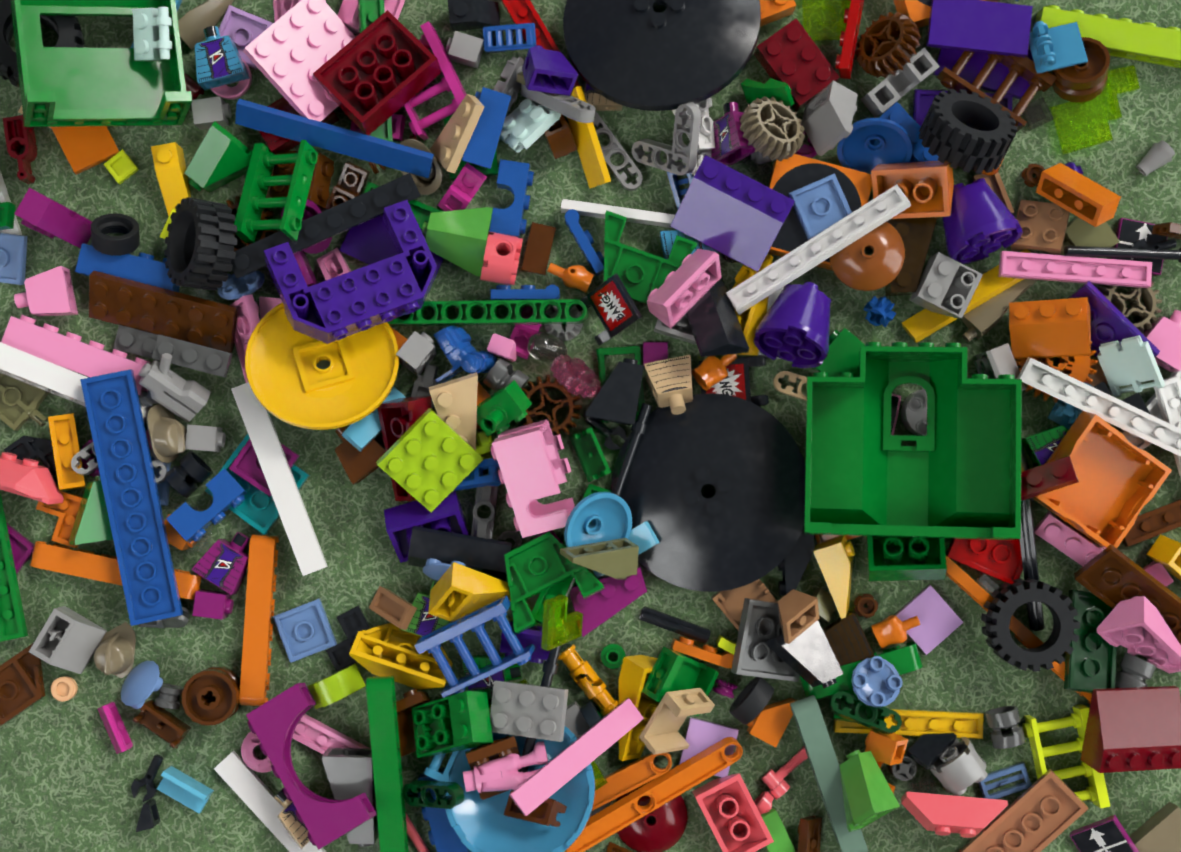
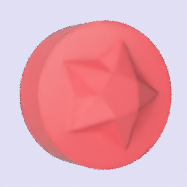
[754,791,774,815]

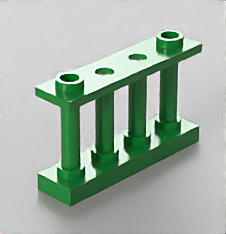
[234,140,318,243]

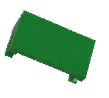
[569,427,611,482]

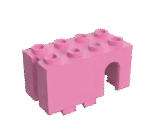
[491,420,575,538]

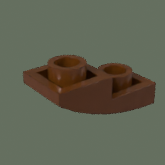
[326,162,370,209]

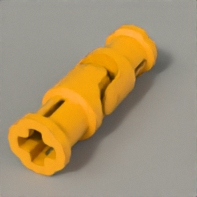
[558,644,619,716]

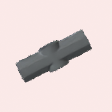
[471,474,499,539]

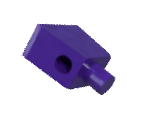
[522,45,578,96]

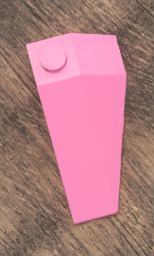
[1097,596,1181,674]

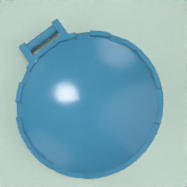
[423,726,595,852]

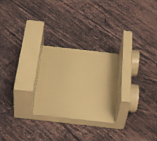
[639,688,715,755]

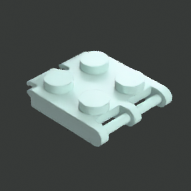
[499,98,561,153]
[1097,335,1165,397]

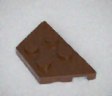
[0,643,45,726]

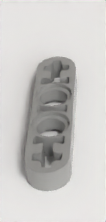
[520,84,596,123]
[593,111,643,191]

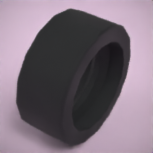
[91,214,140,256]
[730,677,774,725]

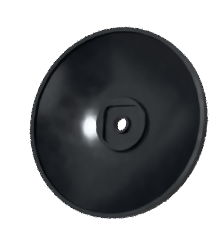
[563,0,761,111]
[611,393,806,592]

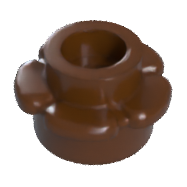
[1022,164,1045,187]
[854,594,878,618]

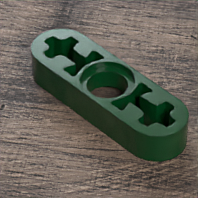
[829,691,902,735]
[403,780,464,809]

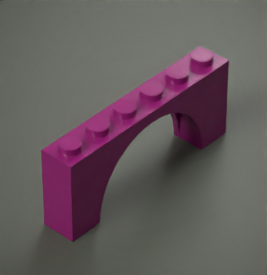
[246,682,377,850]

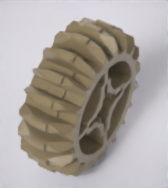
[740,96,805,161]
[1097,281,1163,334]

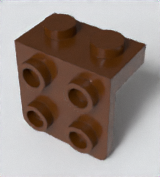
[269,150,334,209]
[396,689,431,757]

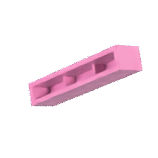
[1,314,151,395]

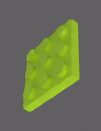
[376,408,484,512]

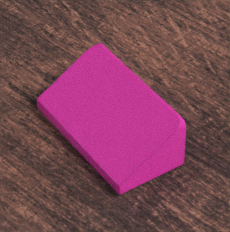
[97,702,133,754]

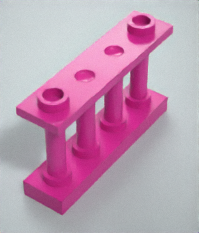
[404,21,466,141]

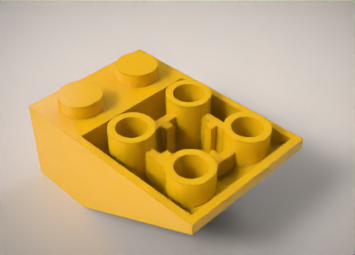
[428,562,511,622]

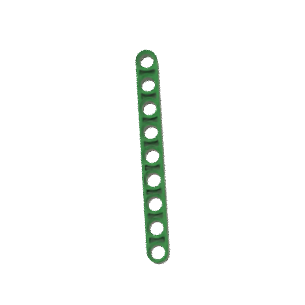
[388,299,589,326]
[366,676,409,852]

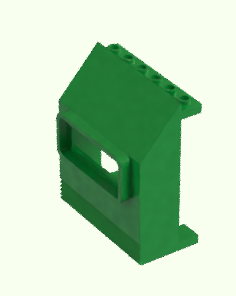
[11,0,192,127]

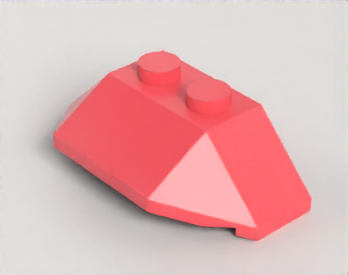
[0,452,64,504]
[901,792,1008,838]

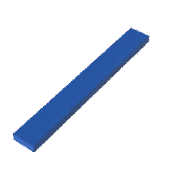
[235,99,434,178]

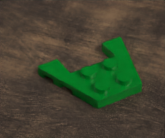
[604,210,697,305]
[504,532,605,634]

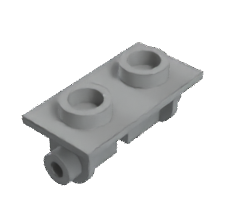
[493,57,524,110]

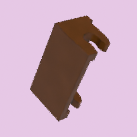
[133,700,191,749]
[504,790,567,827]

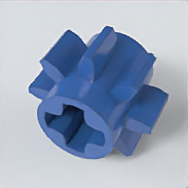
[863,296,896,327]

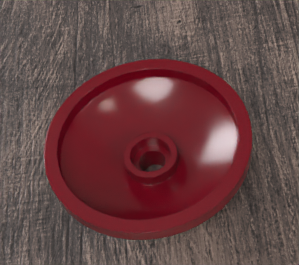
[616,781,687,852]

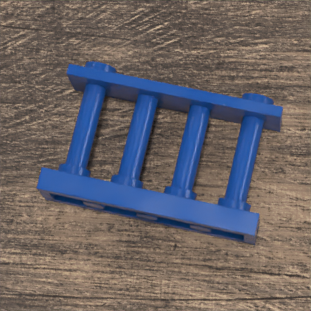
[414,595,535,698]

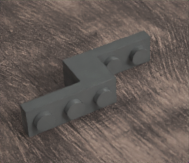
[113,325,233,378]

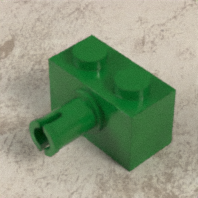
[477,380,532,436]

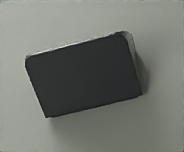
[136,799,160,832]

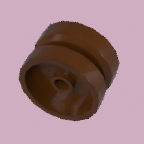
[1052,37,1110,103]
[182,667,241,725]

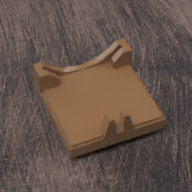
[1011,200,1070,255]
[711,579,778,631]

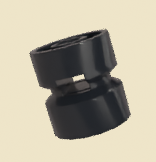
[165,451,213,498]

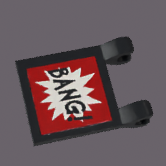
[576,274,642,346]
[699,356,769,406]

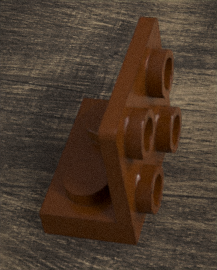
[465,735,520,800]

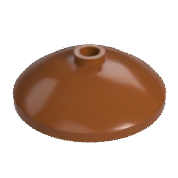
[829,222,905,291]

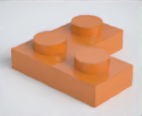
[36,491,82,548]

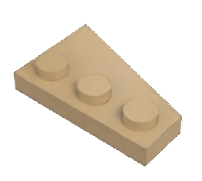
[430,94,484,173]
[429,372,478,450]

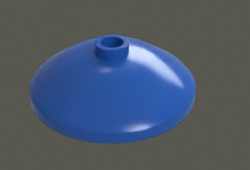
[837,118,913,174]

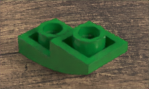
[741,78,794,107]

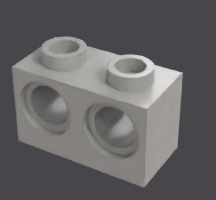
[396,331,436,377]

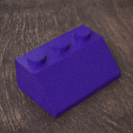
[384,491,469,563]

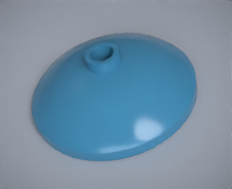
[564,492,632,547]

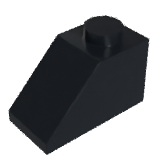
[448,0,500,32]

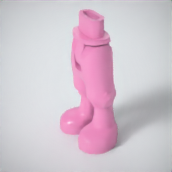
[463,741,548,793]

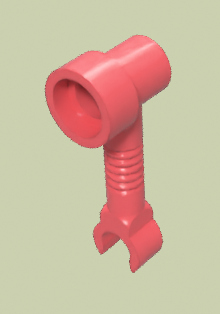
[761,746,808,800]

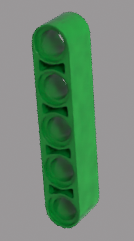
[800,642,923,699]

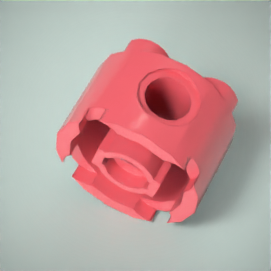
[480,231,523,285]

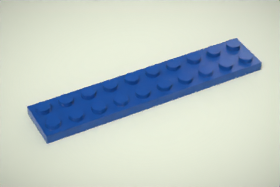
[80,369,183,626]

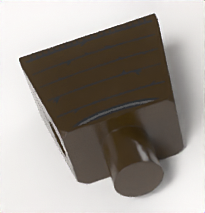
[822,611,874,666]

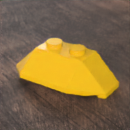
[349,623,453,690]

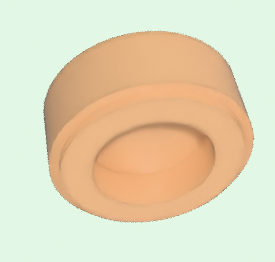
[51,676,78,702]

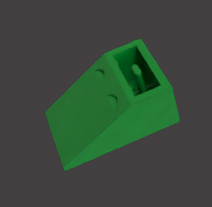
[412,691,493,758]

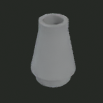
[1136,140,1175,177]

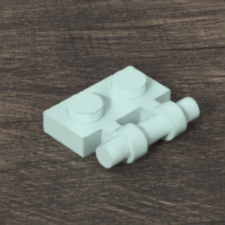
[132,7,172,61]

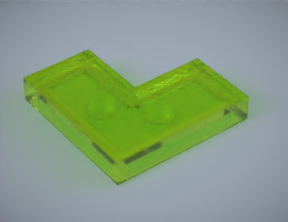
[1091,65,1140,124]
[541,594,583,651]

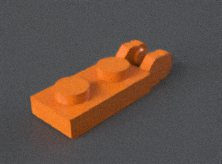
[671,636,734,669]

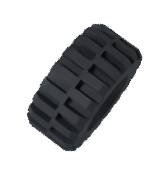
[0,0,85,87]

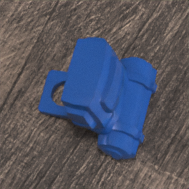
[434,325,498,383]

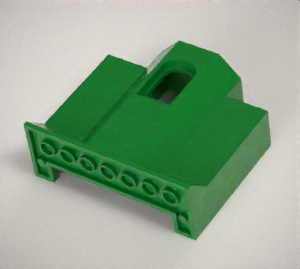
[805,342,1022,540]

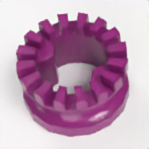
[713,679,738,698]

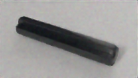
[639,606,711,643]

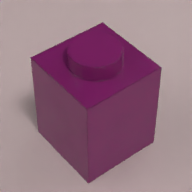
[192,589,234,620]

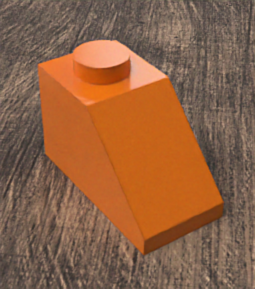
[747,698,797,748]

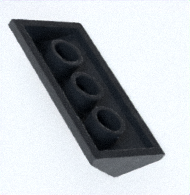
[686,276,750,357]
[408,526,512,582]

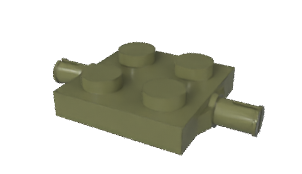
[0,373,49,431]

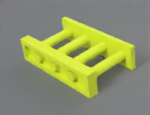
[1022,704,1110,808]

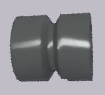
[483,357,529,391]
[1115,653,1157,688]
[985,706,1026,749]

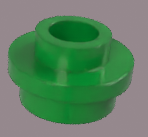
[601,644,625,669]

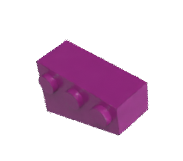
[14,188,92,249]
[570,566,647,637]

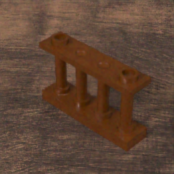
[936,51,1057,132]

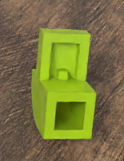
[307,664,366,710]

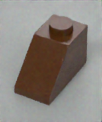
[543,112,578,159]

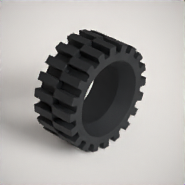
[919,89,1017,174]
[164,197,237,291]
[981,578,1080,672]

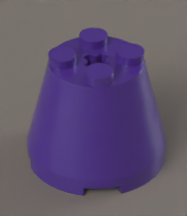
[942,178,1023,264]
[754,282,831,368]

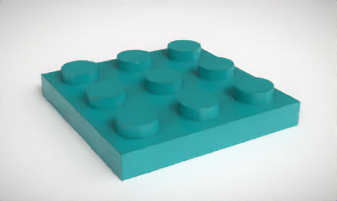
[205,434,310,535]

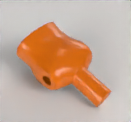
[547,263,594,293]
[692,354,737,391]
[871,615,921,649]

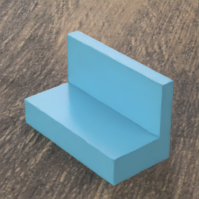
[157,766,214,814]

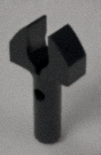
[1130,238,1177,262]
[585,418,627,450]
[131,754,163,802]

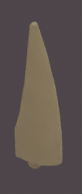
[178,0,234,50]
[961,279,1038,343]

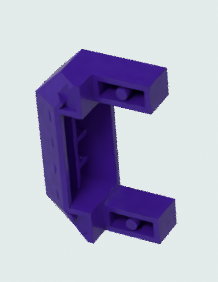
[264,200,437,344]

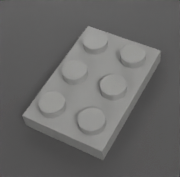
[490,680,568,742]

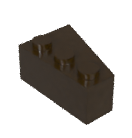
[885,217,937,296]

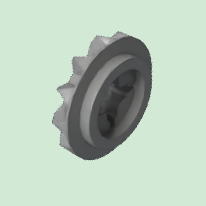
[544,306,583,341]

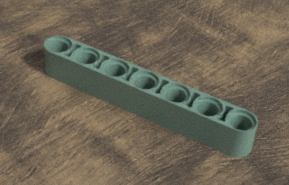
[790,695,868,852]

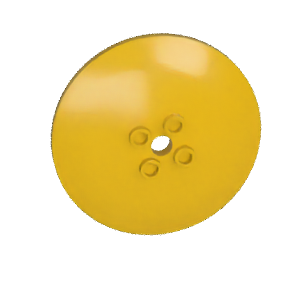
[245,302,399,430]

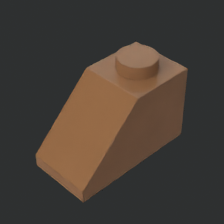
[778,589,820,644]

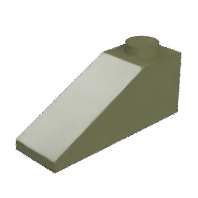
[560,538,639,580]

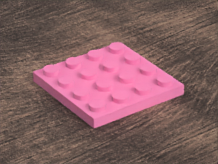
[243,0,356,122]

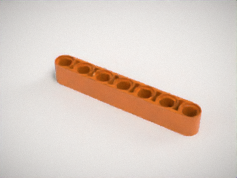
[239,534,279,706]
[30,541,202,600]

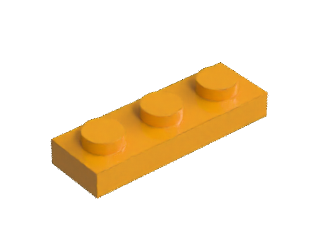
[48,413,86,491]

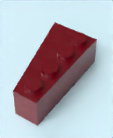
[377,396,432,501]

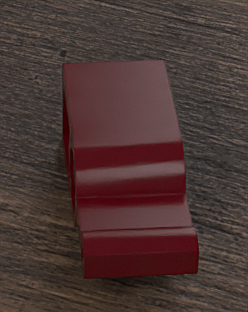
[2,115,37,184]

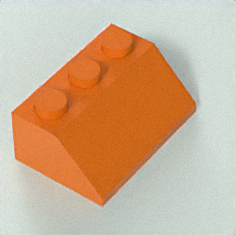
[871,161,954,219]
[1009,297,1091,359]

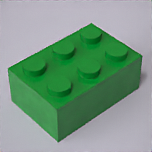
[866,536,947,581]

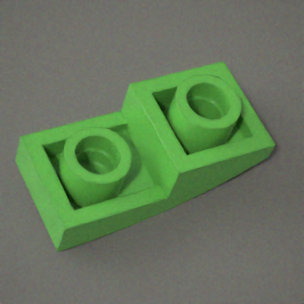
[761,808,796,852]

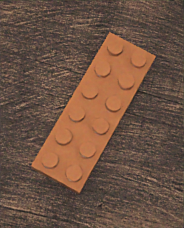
[959,769,1088,852]

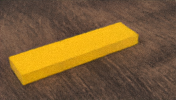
[567,86,611,189]

